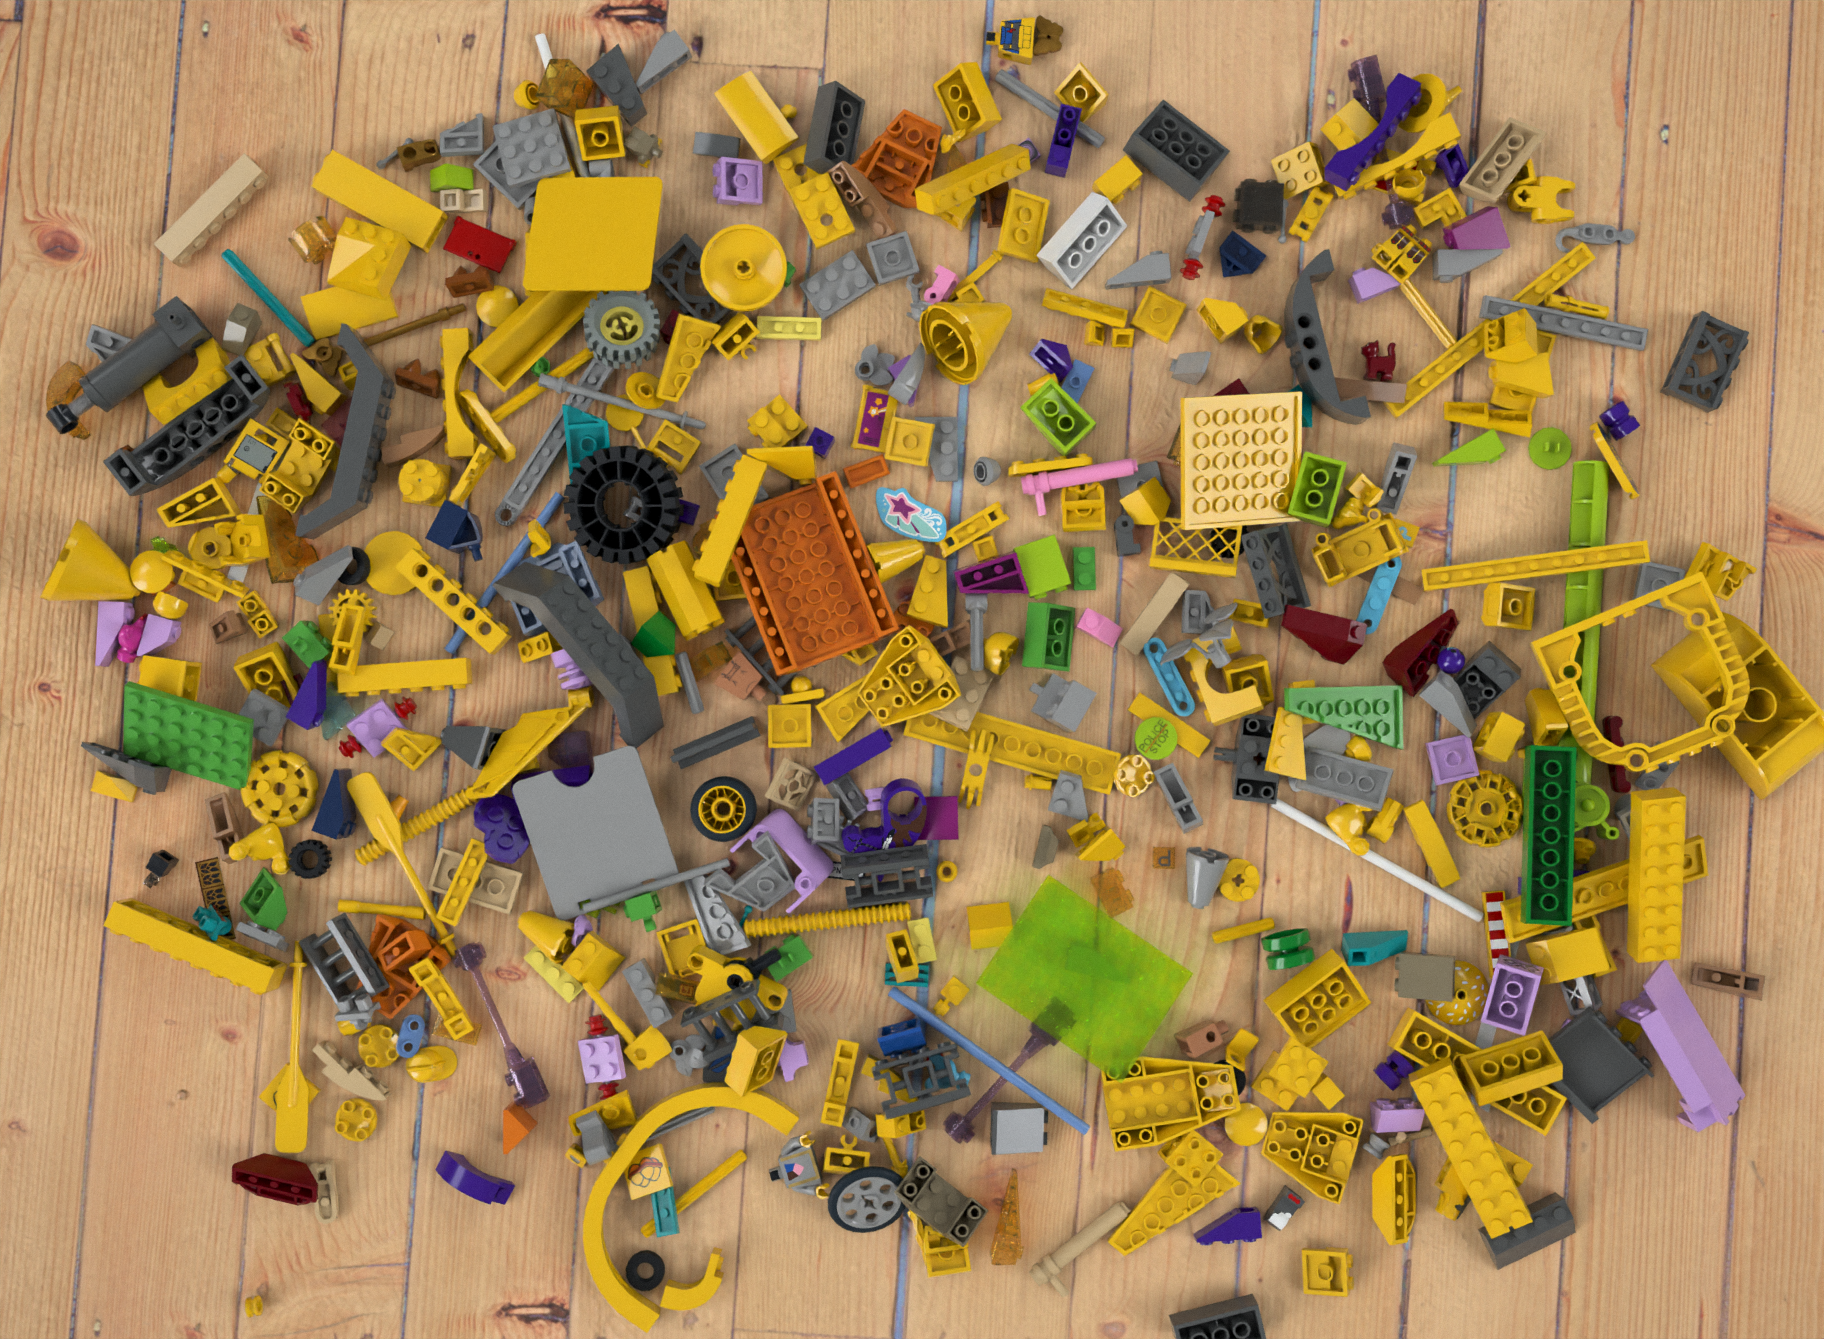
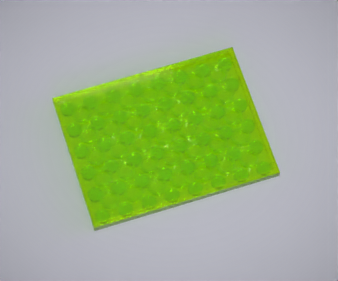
[976,874,1193,1083]

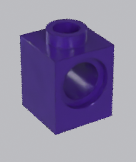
[805,427,835,459]

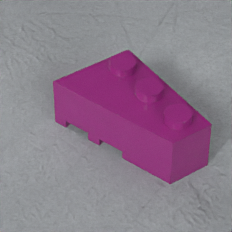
[953,551,1029,594]

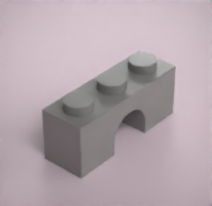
[622,958,676,1028]

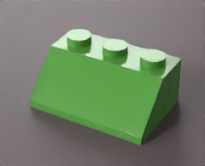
[1022,602,1076,672]

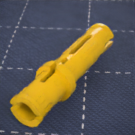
[1544,293,1609,319]

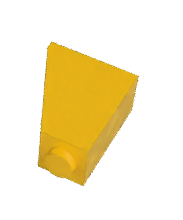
[1488,352,1554,399]
[1525,688,1568,746]

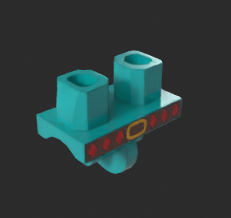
[192,904,232,941]

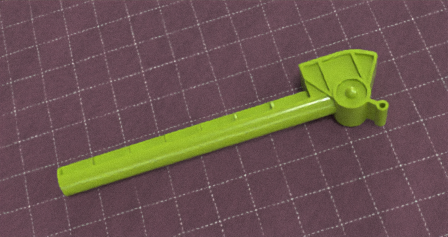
[1522,460,1619,840]

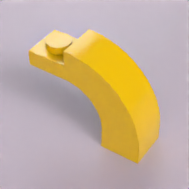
[660,1247,724,1311]

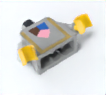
[769,1131,830,1199]

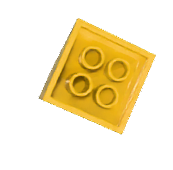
[747,446,817,485]

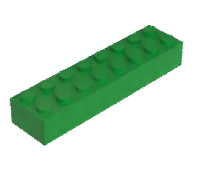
[1520,745,1577,926]

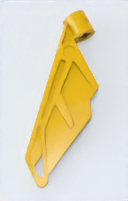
[465,686,594,799]

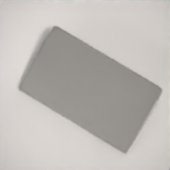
[826,772,868,820]

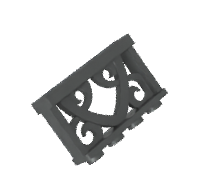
[651,233,733,324]
[1660,311,1749,413]
[1241,524,1311,619]

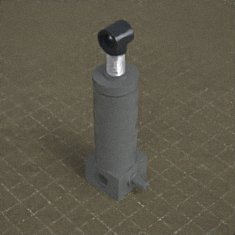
[46,296,216,434]

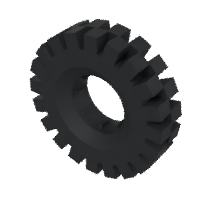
[563,445,684,564]

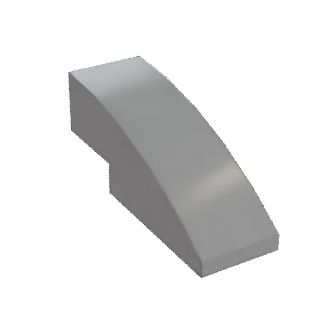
[1154,763,1203,834]

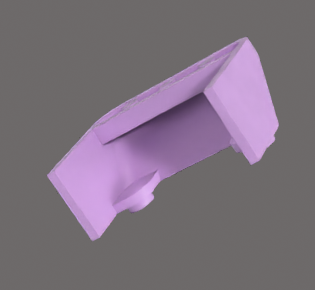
[730,809,834,914]

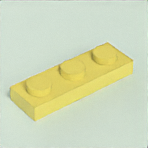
[757,316,822,341]
[524,946,584,1003]

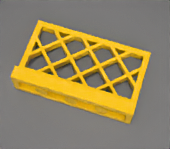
[1149,517,1242,578]

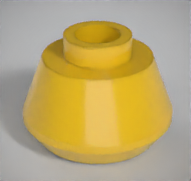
[514,80,542,110]
[1344,735,1372,762]

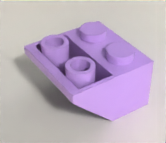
[1370,1097,1425,1133]

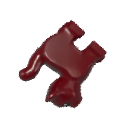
[1361,340,1396,383]

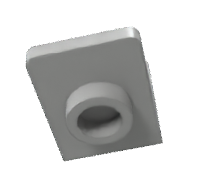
[842,1107,879,1143]

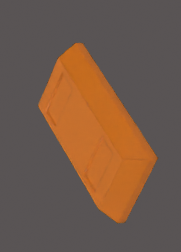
[843,454,890,489]

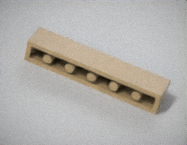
[154,153,269,267]

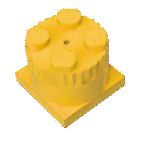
[398,459,452,508]

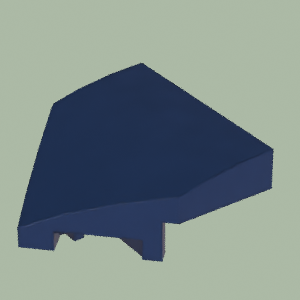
[1219,230,1266,278]

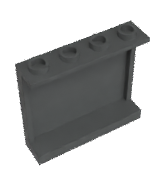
[1548,1006,1654,1124]

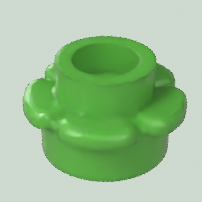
[530,357,550,377]

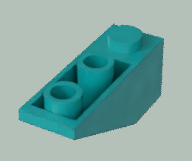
[1341,930,1408,966]

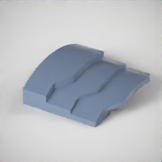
[501,540,604,636]

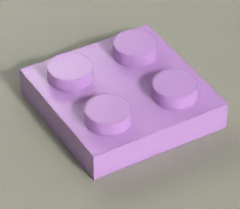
[1425,734,1479,785]

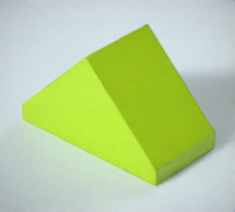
[430,163,474,192]

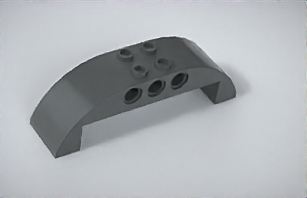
[1284,249,1371,425]
[103,354,270,496]

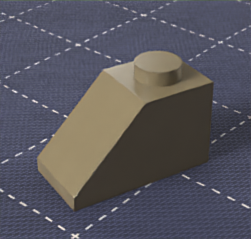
[221,303,262,356]

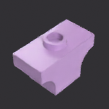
[777,1038,809,1082]

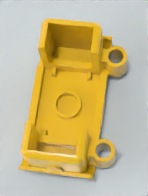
[1311,508,1409,588]

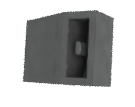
[1453,641,1521,720]

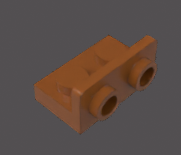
[979,182,1009,228]

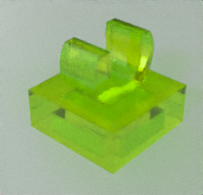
[150,536,178,554]

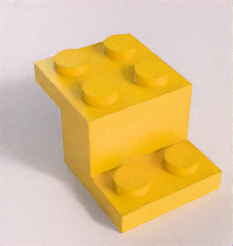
[1250,1036,1329,1112]

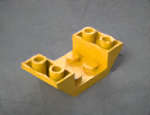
[259,418,336,514]

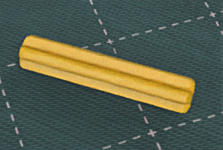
[1212,917,1275,944]

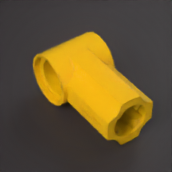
[1365,797,1404,843]

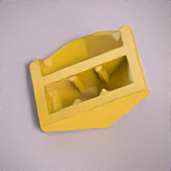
[1119,476,1171,525]

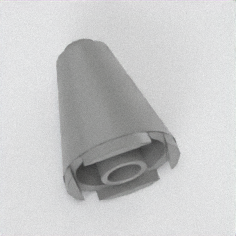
[1186,847,1229,909]

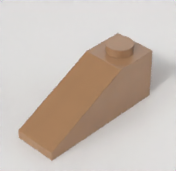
[1692,963,1765,1001]

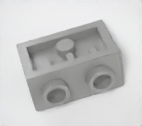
[807,798,839,845]

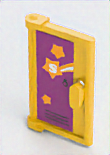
[851,385,898,454]

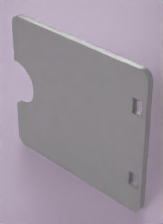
[512,745,679,920]

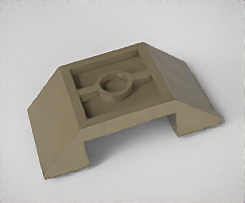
[894,1156,989,1247]

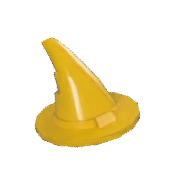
[1398,74,1462,133]

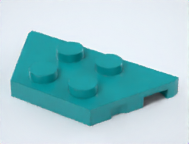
[562,404,610,484]

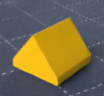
[1084,321,1105,347]
[1111,328,1135,348]

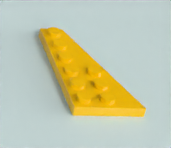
[1107,1163,1241,1256]

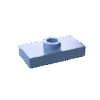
[1061,359,1094,403]

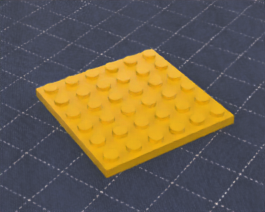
[1181,391,1302,530]

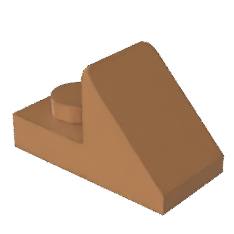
[209,610,247,644]

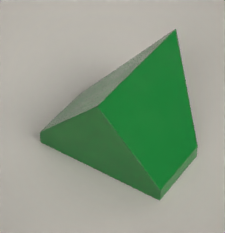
[631,611,675,658]

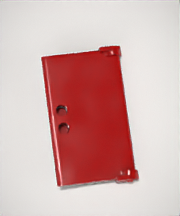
[443,216,517,274]

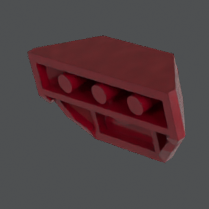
[232,1153,319,1206]

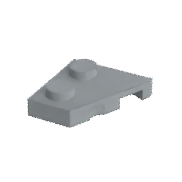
[440,113,484,157]
[1181,590,1214,634]

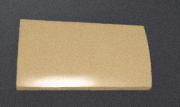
[1459,117,1547,203]

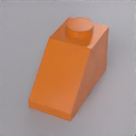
[377,930,432,972]

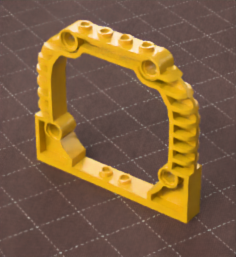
[1530,571,1750,773]

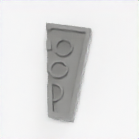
[684,874,752,955]

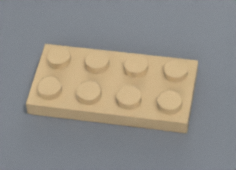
[427,847,524,915]

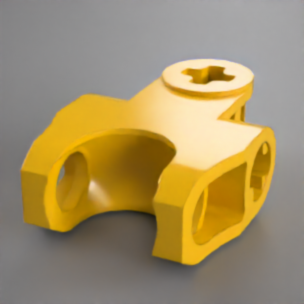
[1507,176,1575,224]

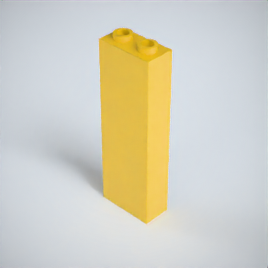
[311,149,449,254]

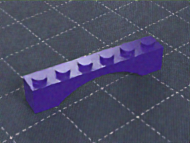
[1325,73,1422,191]

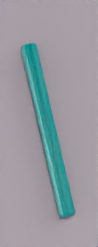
[221,249,315,347]

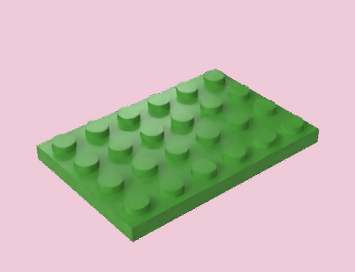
[123,681,254,790]

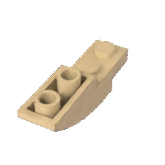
[312,1041,392,1101]

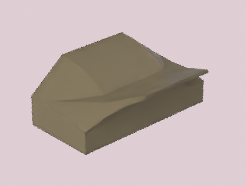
[1032,824,1059,869]

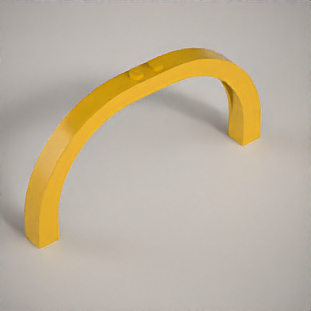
[583,1082,799,1333]

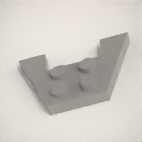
[704,831,795,912]

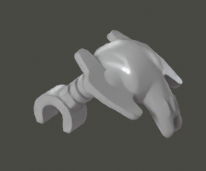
[906,274,932,322]

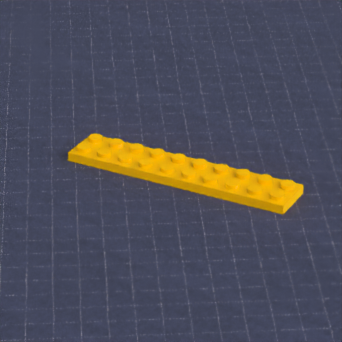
[903,712,1121,795]
[1500,835,1709,944]

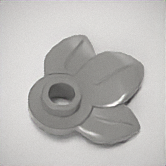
[855,344,895,386]
[669,1034,710,1077]

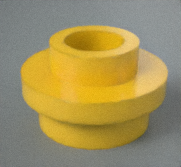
[936,861,958,882]

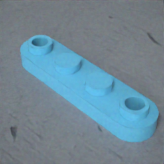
[1356,556,1402,635]
[1143,638,1195,717]

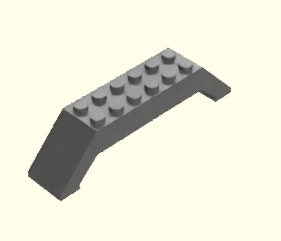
[295,323,396,540]
[492,562,664,748]

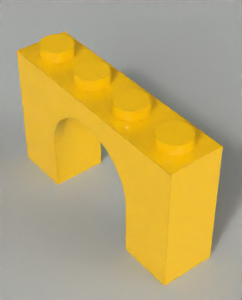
[142,337,232,425]
[1184,626,1264,726]

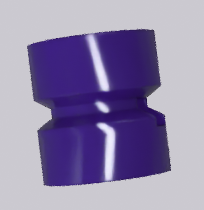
[1599,401,1640,441]
[1373,1050,1415,1091]

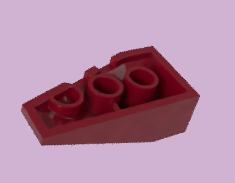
[1281,605,1367,665]
[1382,608,1459,697]

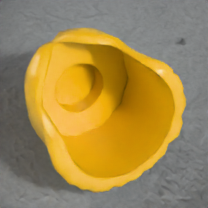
[1244,315,1283,354]

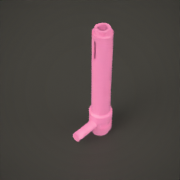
[1021,458,1138,516]

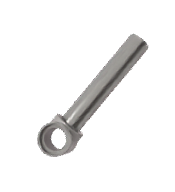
[965,593,987,672]

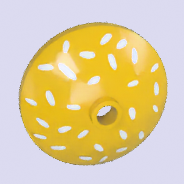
[1425,960,1489,1025]

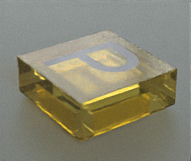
[1152,847,1175,869]

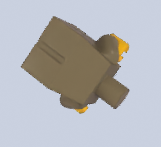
[624,126,663,168]

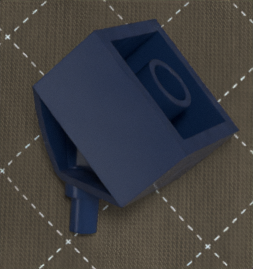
[425,500,483,562]

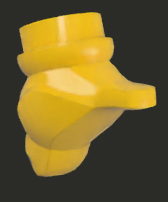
[1331,498,1369,530]

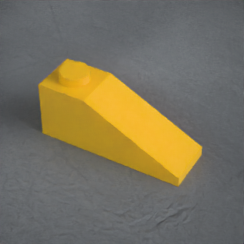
[290,352,348,416]

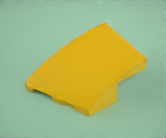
[1684,542,1757,601]

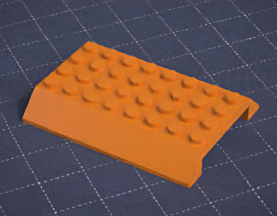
[715,471,899,676]

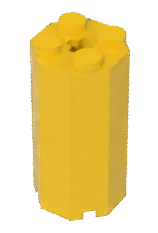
[647,540,725,641]

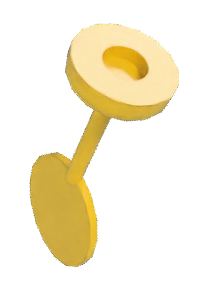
[606,394,668,468]

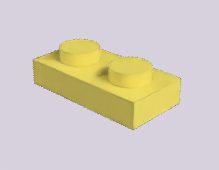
[907,917,937,964]

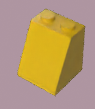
[137,655,202,701]

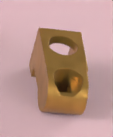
[396,139,441,172]

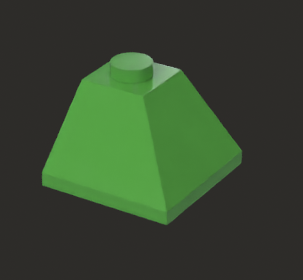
[240,867,288,931]

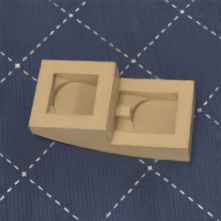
[440,188,487,213]

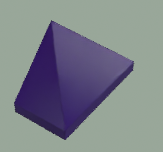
[1029,339,1073,383]

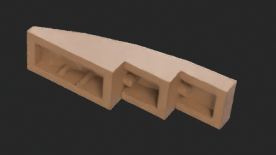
[929,620,970,657]

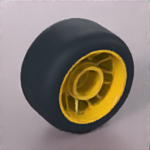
[690,776,757,842]

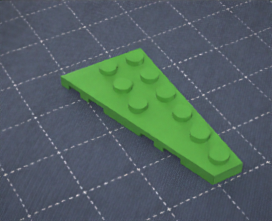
[1284,685,1403,750]

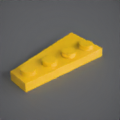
[655,313,721,402]

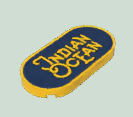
[1589,422,1640,500]

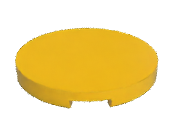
[364,531,427,596]

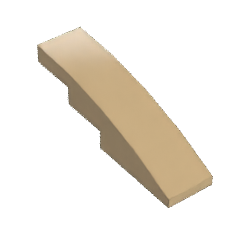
[1120,571,1190,656]

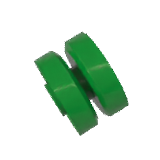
[1261,928,1315,970]

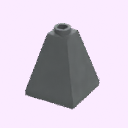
[440,726,507,770]

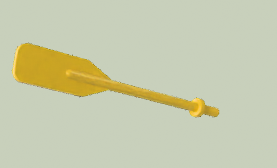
[347,772,461,961]
[275,940,309,1153]

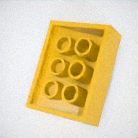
[1263,948,1371,1049]

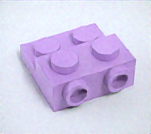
[713,157,763,206]

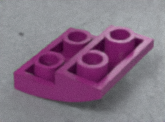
[914,796,959,840]

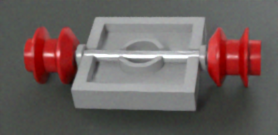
[1180,195,1226,280]

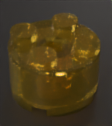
[288,216,337,265]

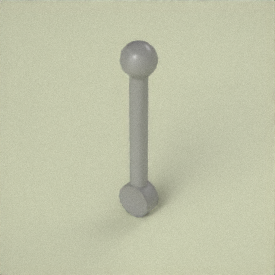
[376,138,414,169]
[1278,199,1289,244]

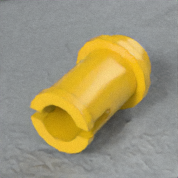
[1024,773,1052,791]

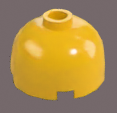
[983,632,1019,676]

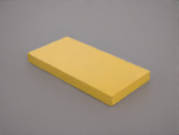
[1489,330,1557,413]

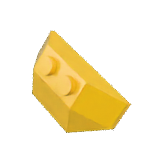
[1372,1154,1416,1245]

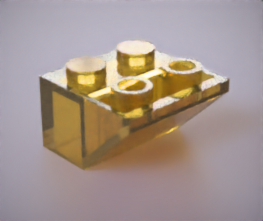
[535,59,594,120]

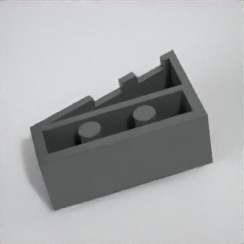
[586,43,647,127]

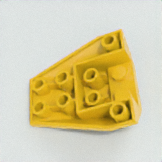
[857,625,961,727]
[1261,1112,1364,1205]

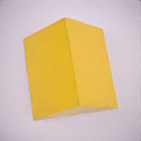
[1054,62,1109,123]
[966,902,1014,950]

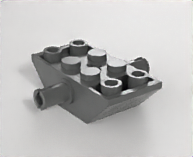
[1213,714,1280,804]

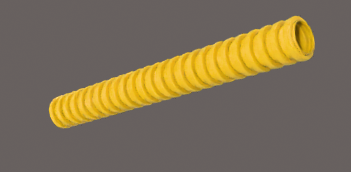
[355,782,508,866]
[744,901,911,939]

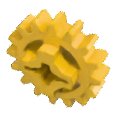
[328,589,377,632]

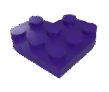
[473,794,530,864]

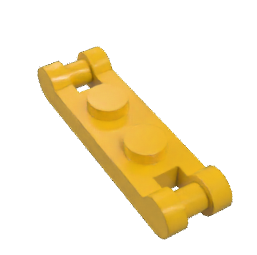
[934,501,1009,558]

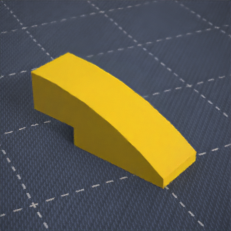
[329,603,365,675]
[861,1053,919,1103]

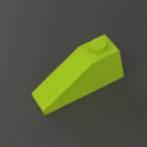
[1432,429,1506,467]

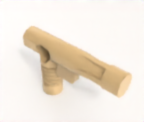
[1387,1127,1432,1146]

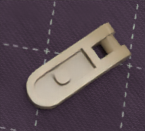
[310,1160,340,1224]

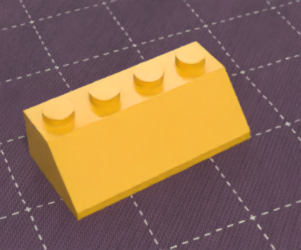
[1460,1030,1563,1107]

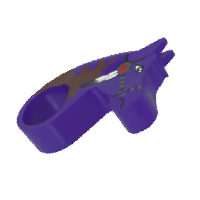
[841,778,927,882]

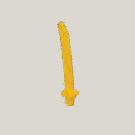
[947,249,1005,302]

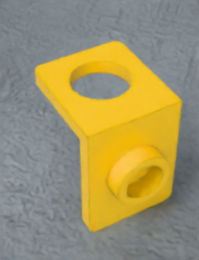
[1225,1028,1259,1071]

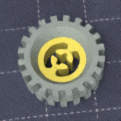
[583,291,660,369]

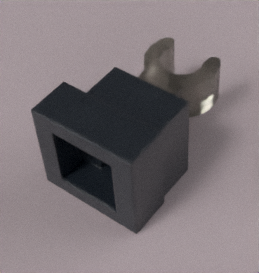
[143,850,179,888]

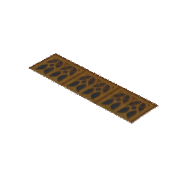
[195,857,236,940]

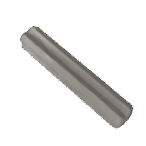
[675,651,704,714]

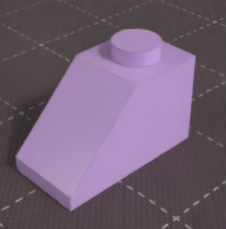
[1348,267,1401,304]
[137,614,182,657]

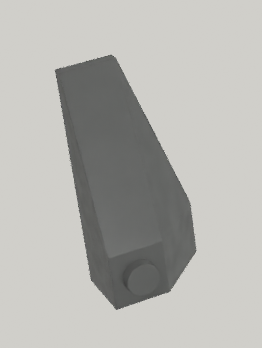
[81,742,172,795]

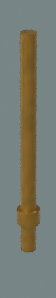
[344,303,467,355]

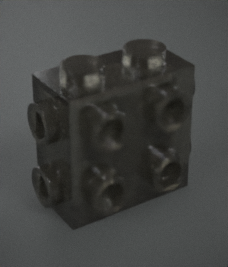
[1233,179,1284,234]

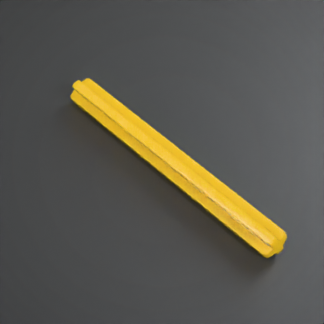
[1371,243,1457,349]
[490,347,594,423]
[641,1149,747,1238]

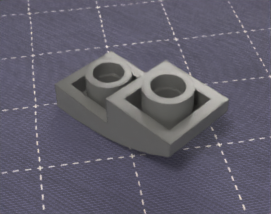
[693,132,741,158]

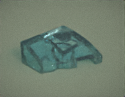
[321,681,357,740]

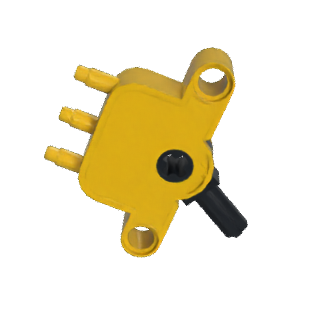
[687,945,788,1031]

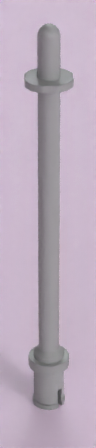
[538,373,706,430]

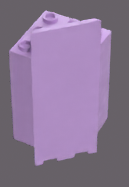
[1615,960,1745,1132]

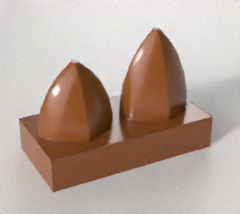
[445,265,494,298]
[394,359,440,399]

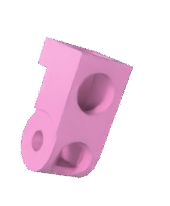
[924,265,960,304]

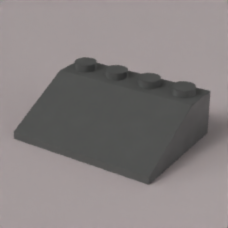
[1123,100,1230,202]

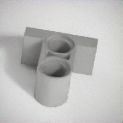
[576,1110,615,1165]

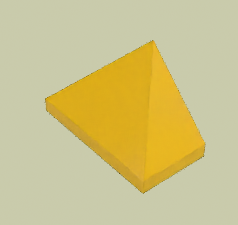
[91,770,138,802]

